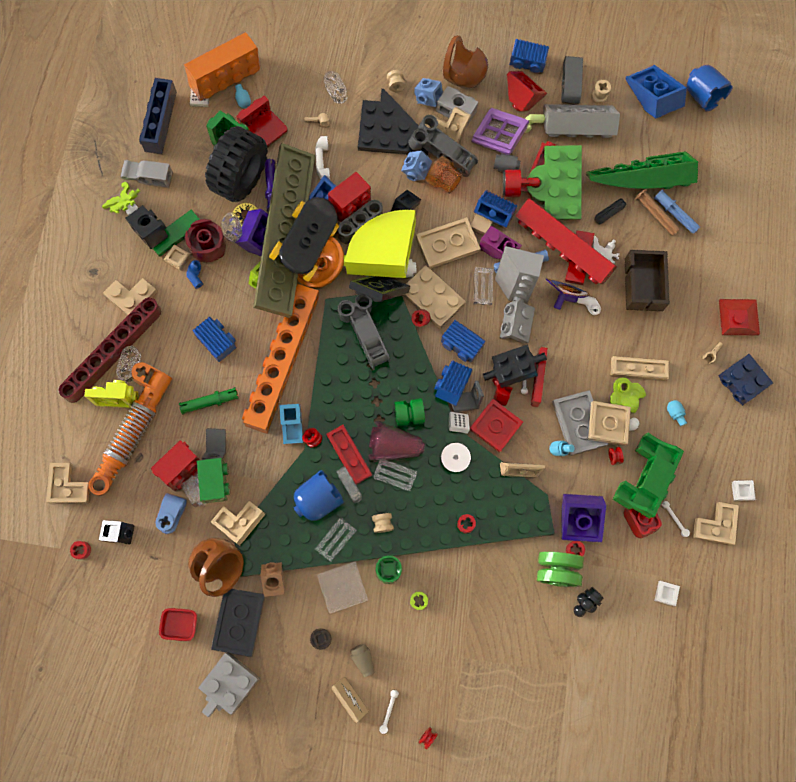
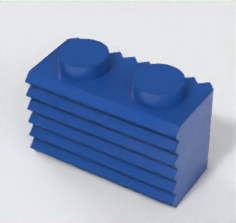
[509,39,549,73]
[474,190,518,228]
[192,317,236,362]
[441,320,486,363]
[434,360,473,406]

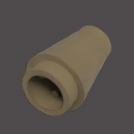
[350,644,375,677]

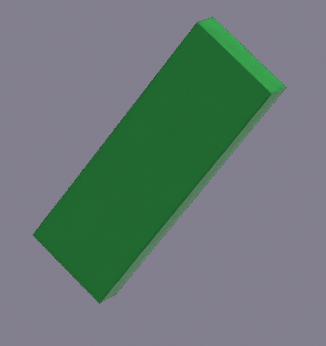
[152,210,200,257]

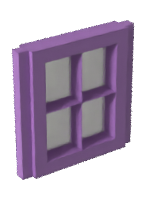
[472,108,529,155]

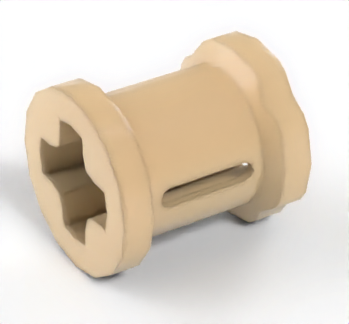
[592,80,611,103]

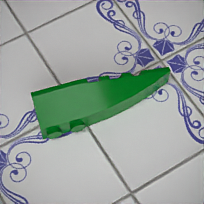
[586,151,698,189]

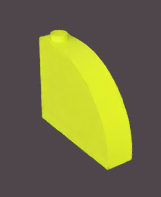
[343,210,416,278]

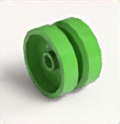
[537,552,584,587]

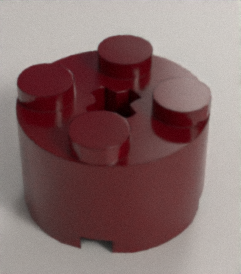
[185,219,226,262]

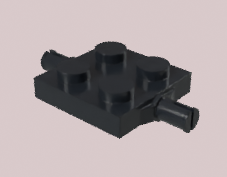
[483,344,547,388]

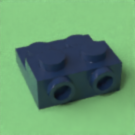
[718,354,773,406]

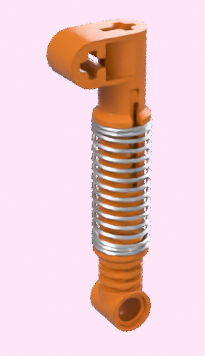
[88,362,172,496]

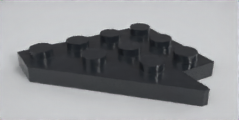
[358,89,429,156]

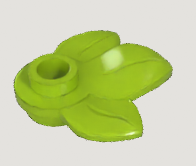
[610,377,646,413]

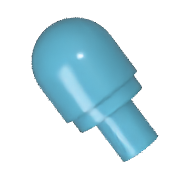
[235,84,251,109]
[667,400,687,427]
[549,441,575,456]

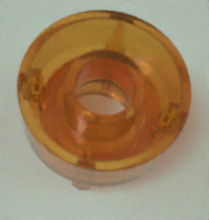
[426,156,463,194]

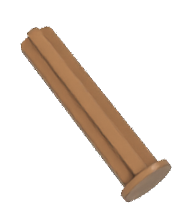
[635,189,680,236]

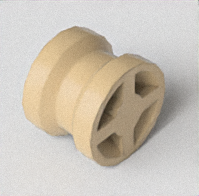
[387,70,406,92]
[372,513,394,533]

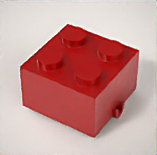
[328,172,371,222]
[150,440,200,491]

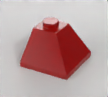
[507,71,547,112]
[719,299,760,335]

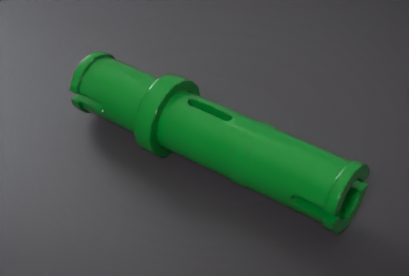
[179,387,239,415]

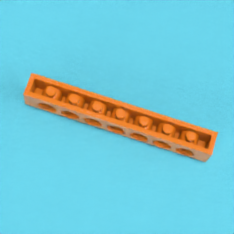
[242,284,320,434]

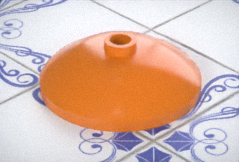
[297,236,344,288]

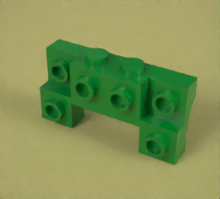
[612,433,684,519]

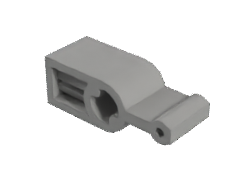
[120,160,172,188]

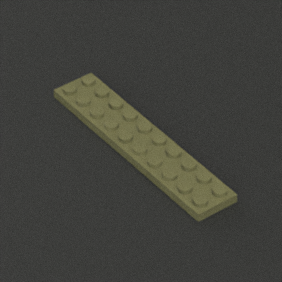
[253,143,315,318]

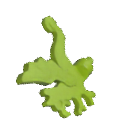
[102,182,140,214]

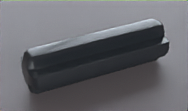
[594,198,626,225]

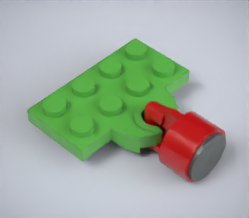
[502,145,582,220]

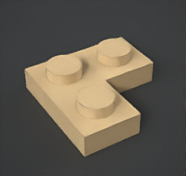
[426,107,471,143]
[103,278,157,315]
[46,463,90,503]
[211,501,265,546]
[693,502,739,545]

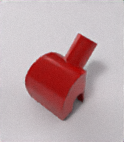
[492,377,513,406]

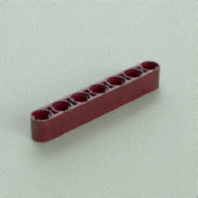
[58,297,161,403]

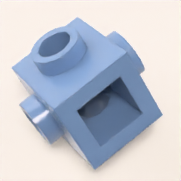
[414,78,443,107]
[401,151,432,181]

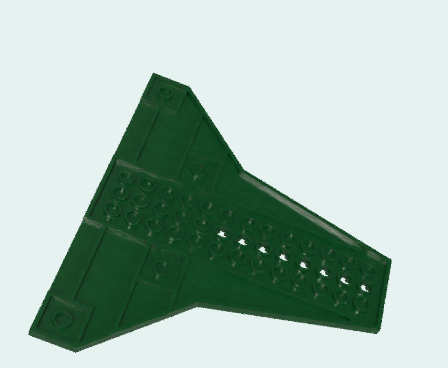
[234,295,555,577]

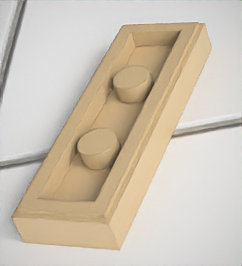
[611,356,669,380]

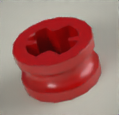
[412,309,431,327]
[302,428,322,448]
[608,447,624,465]
[457,514,476,533]
[70,541,91,559]
[566,541,585,556]
[418,727,438,749]

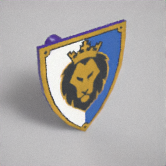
[546,278,590,310]

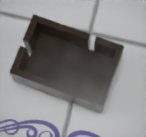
[625,250,670,311]

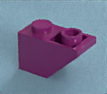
[479,226,522,259]

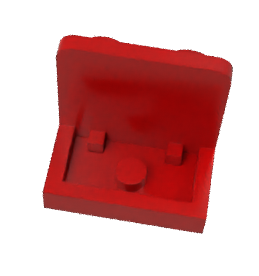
[236,95,288,146]

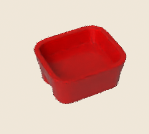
[623,508,662,539]
[159,608,197,641]

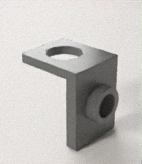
[452,381,484,412]
[202,428,226,460]

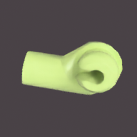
[525,114,545,133]

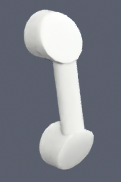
[315,136,330,179]

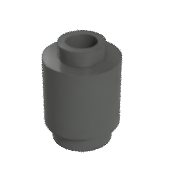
[494,153,521,172]

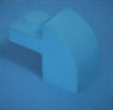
[279,404,303,444]

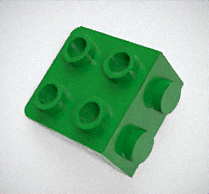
[206,110,249,146]

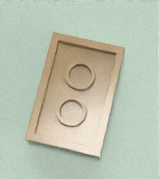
[416,217,481,269]
[404,265,466,329]

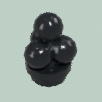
[573,587,604,617]

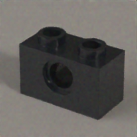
[125,205,169,249]

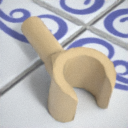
[305,113,330,127]
[703,342,723,364]

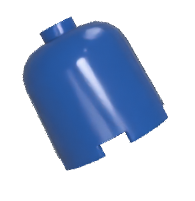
[686,65,733,111]
[293,470,345,521]

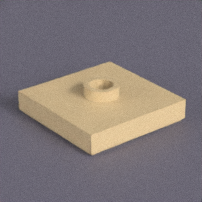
[588,401,631,446]

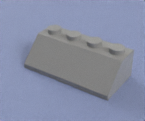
[543,104,620,138]
[495,246,544,304]

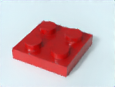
[470,399,523,453]

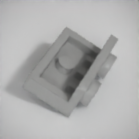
[500,300,535,344]

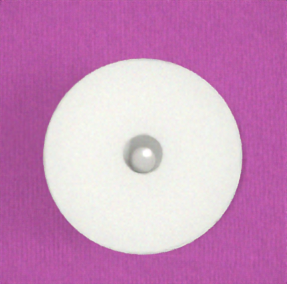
[441,443,471,472]

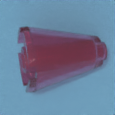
[369,421,425,461]

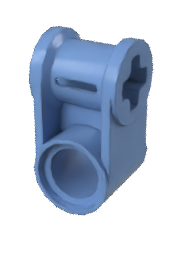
[155,493,187,534]

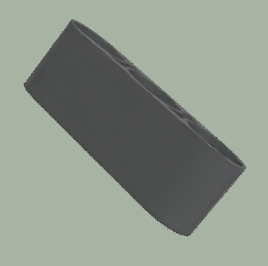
[561,56,583,104]
[338,200,383,244]

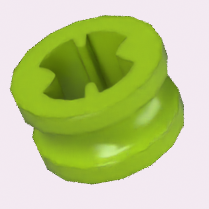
[410,592,428,610]

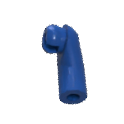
[186,260,203,289]

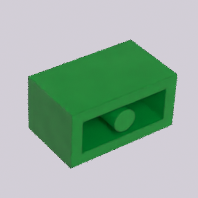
[197,458,230,504]

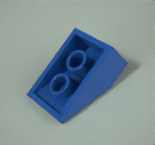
[626,65,687,119]

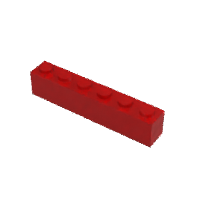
[515,198,617,285]

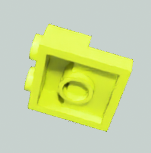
[84,380,139,408]

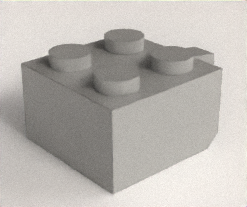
[198,653,261,717]

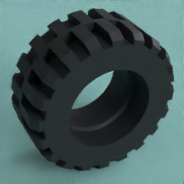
[205,126,268,202]

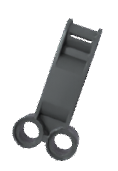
[409,115,478,177]
[338,295,391,369]

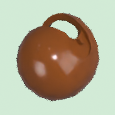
[443,35,489,88]
[188,538,244,597]

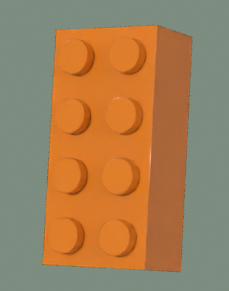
[184,32,260,101]

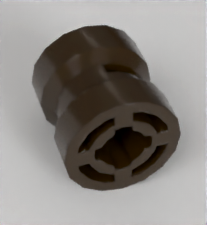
[310,628,332,650]

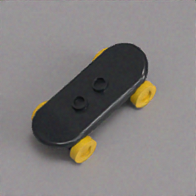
[269,197,339,282]

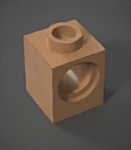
[261,562,285,597]

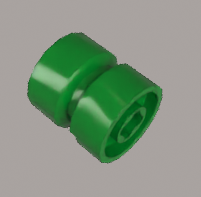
[394,398,425,427]
[375,555,402,584]

